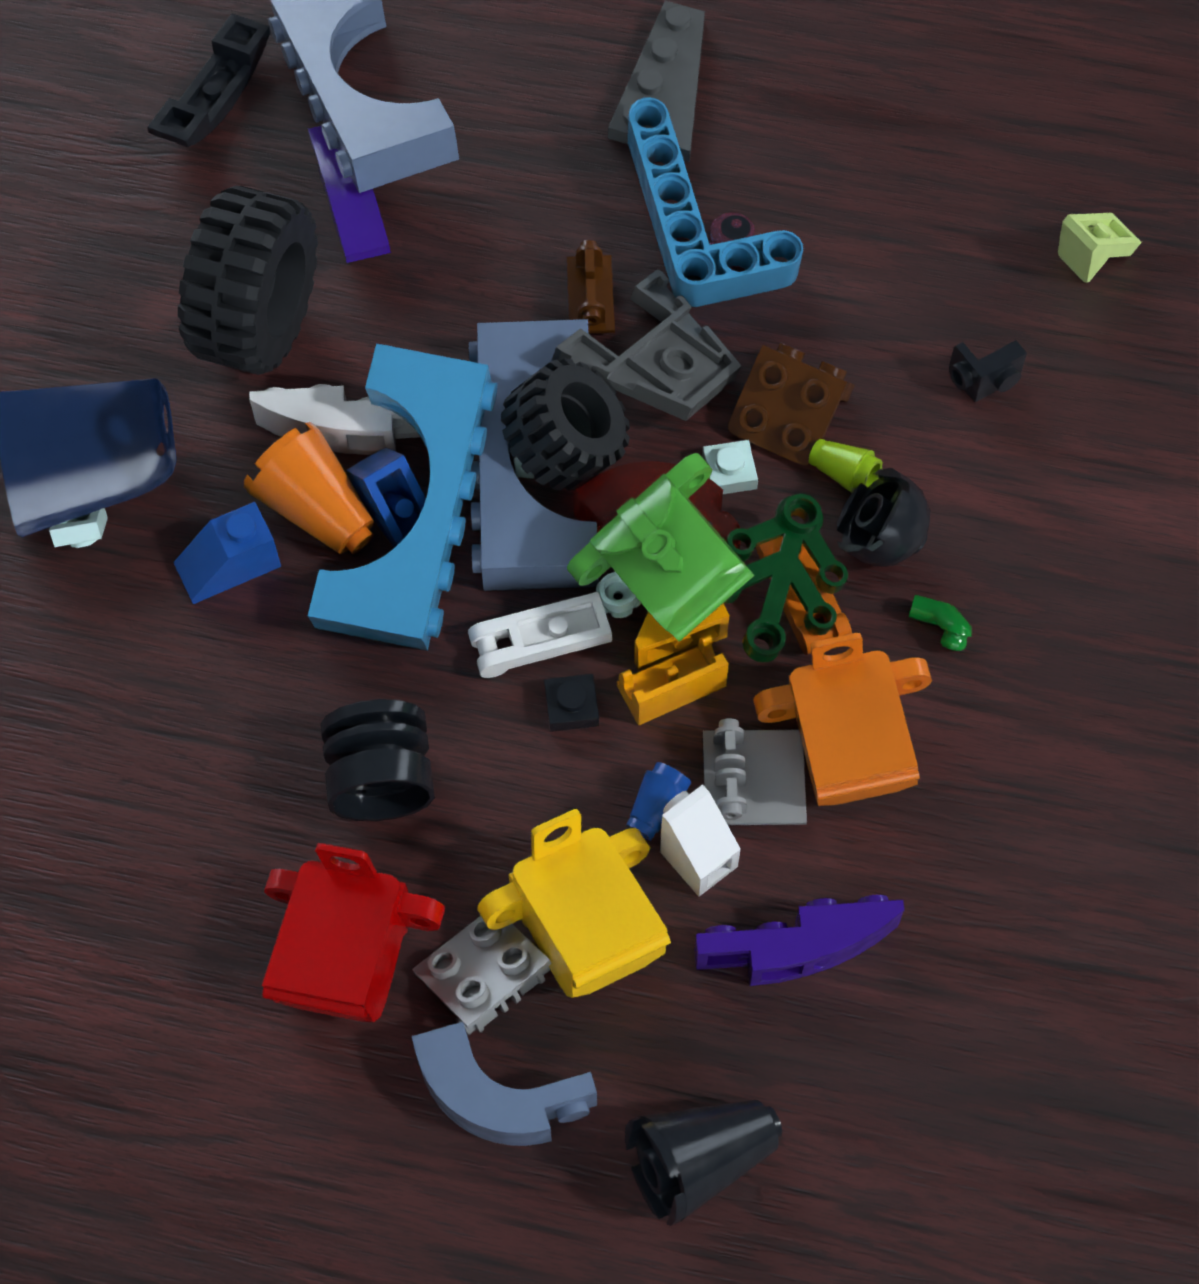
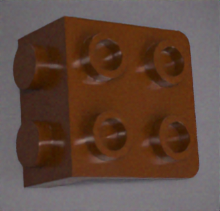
[728,342,855,466]

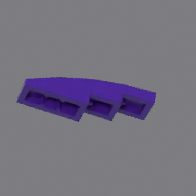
[308,126,391,263]

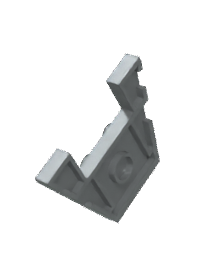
[551,269,741,421]

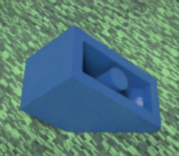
[346,447,426,548]
[174,502,281,604]

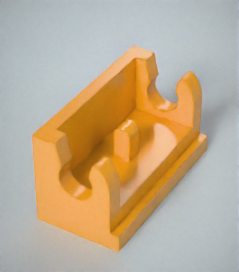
[617,634,729,726]

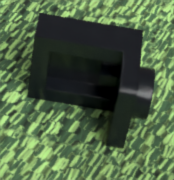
[949,340,1027,403]

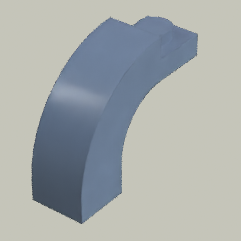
[411,1022,597,1146]

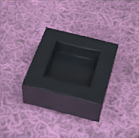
[544,674,599,732]

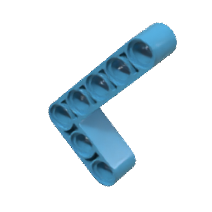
[627,97,803,307]

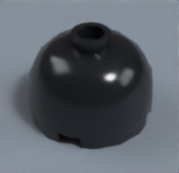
[836,468,931,567]

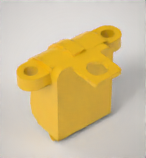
[477,809,671,998]

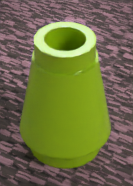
[809,439,883,493]

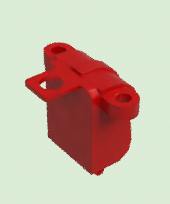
[262,843,445,1022]

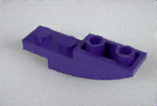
[694,895,904,986]

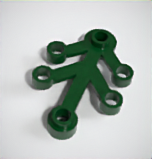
[724,494,848,663]

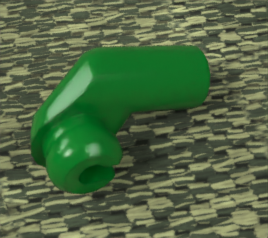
[909,594,972,651]

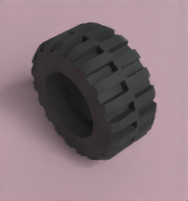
[178,186,318,375]

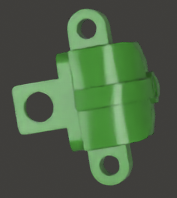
[567,453,754,642]

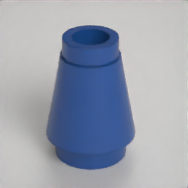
[625,762,691,841]

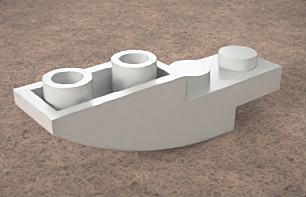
[249,384,420,455]

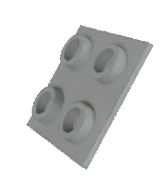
[703,718,807,825]
[412,916,552,1035]

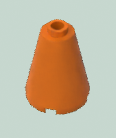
[243,422,374,554]

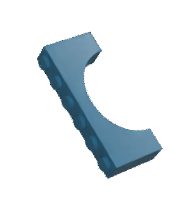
[307,343,497,651]

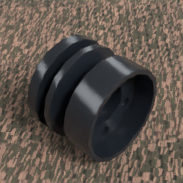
[320,699,435,821]

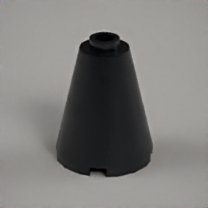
[625,1099,782,1226]

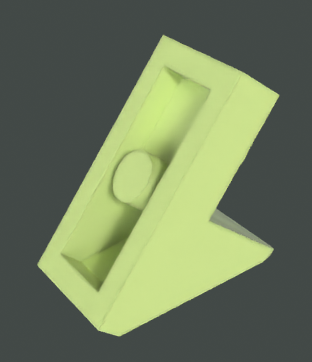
[1058,213,1142,283]

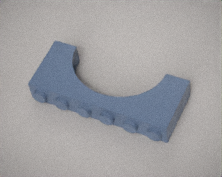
[268,0,459,193]
[469,319,599,591]

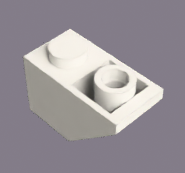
[660,785,741,897]

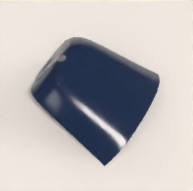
[0,378,177,537]

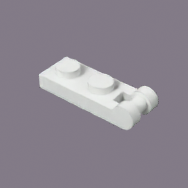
[468,592,612,678]

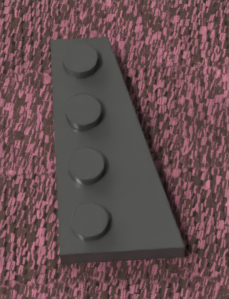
[608,0,705,162]

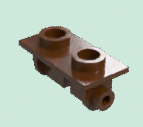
[566,240,615,334]

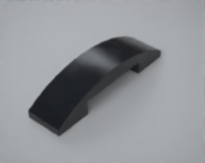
[148,13,271,147]

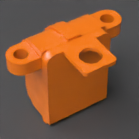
[753,633,932,806]

